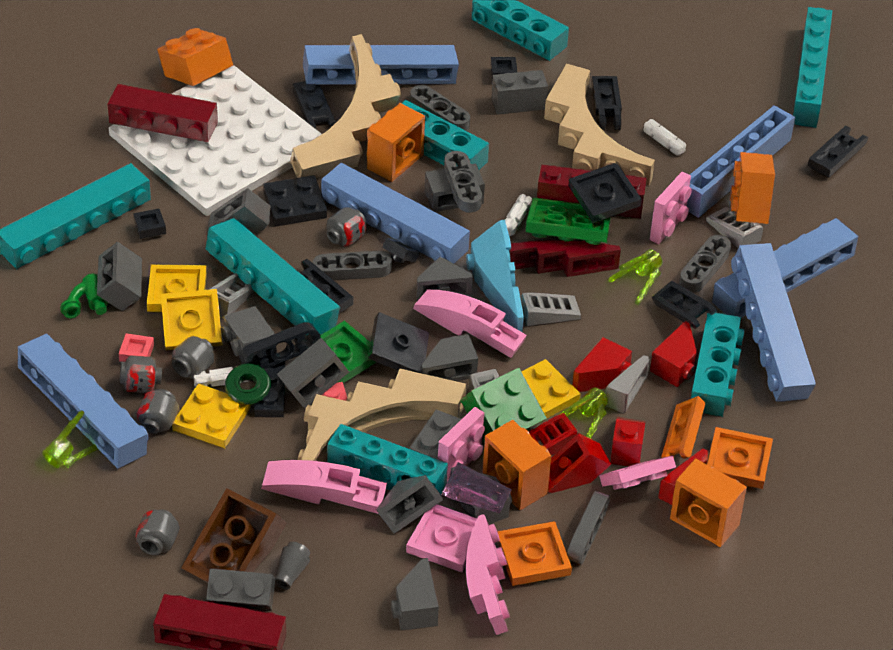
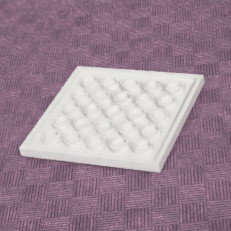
[109,65,322,216]

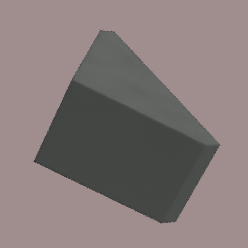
[416,257,473,301]
[376,475,443,533]

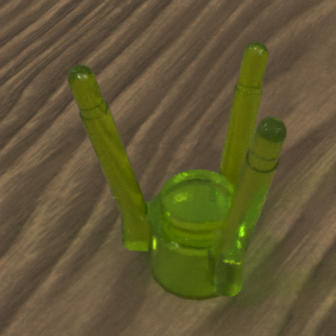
[608,249,662,305]
[558,388,608,439]
[42,410,98,468]

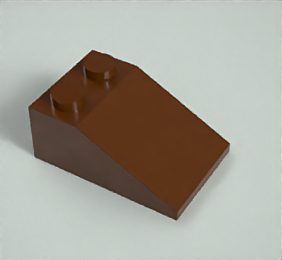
[181,488,287,583]

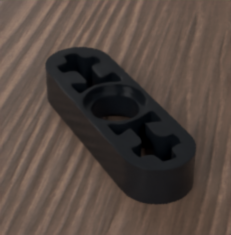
[239,322,321,369]

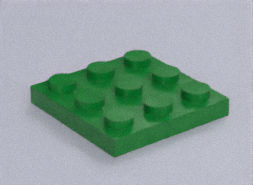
[525,198,611,245]

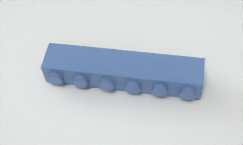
[303,45,459,85]
[687,105,795,218]
[321,163,470,264]
[712,218,858,317]
[731,243,816,402]
[18,334,148,469]

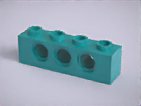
[472,0,569,61]
[402,100,489,170]
[691,313,745,417]
[327,424,448,495]

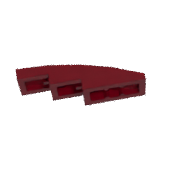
[509,240,621,277]

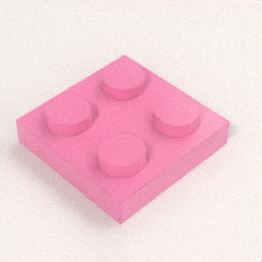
[650,172,692,244]
[438,407,485,484]
[599,456,676,490]
[406,504,477,572]

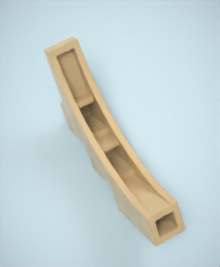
[290,34,401,178]
[544,64,655,186]
[298,369,466,462]

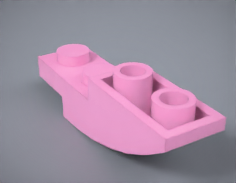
[413,290,527,358]
[261,460,387,514]
[466,514,510,635]

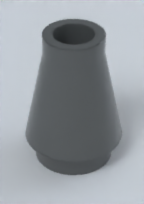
[275,542,310,589]

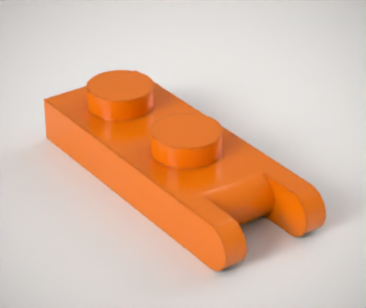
[661,396,705,459]

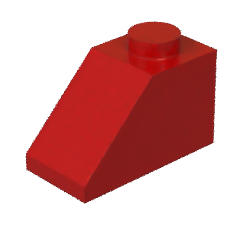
[650,321,697,387]
[572,337,632,392]
[610,417,646,466]
[548,433,611,493]

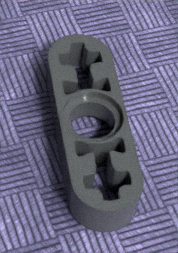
[410,85,470,131]
[444,151,482,213]
[679,235,731,293]
[313,251,392,280]
[567,491,610,565]

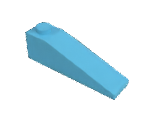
[466,220,524,332]

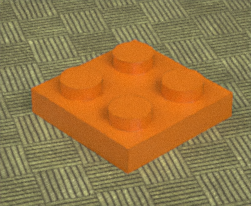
[707,427,773,489]
[497,521,572,586]

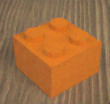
[157,28,233,86]
[366,103,425,182]
[730,152,775,224]
[483,420,551,511]
[670,458,747,547]

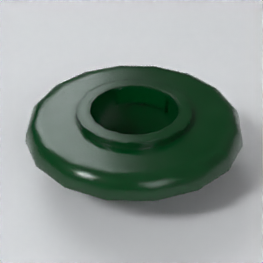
[225,364,271,405]

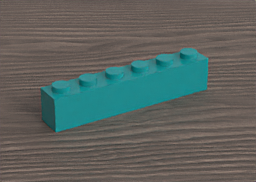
[793,7,833,128]
[0,163,151,269]
[205,218,340,336]

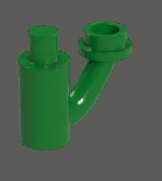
[60,274,108,318]

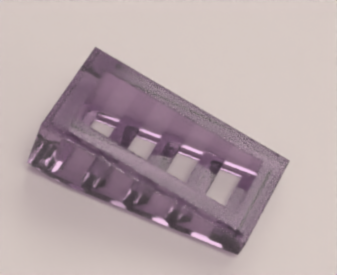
[442,462,512,514]

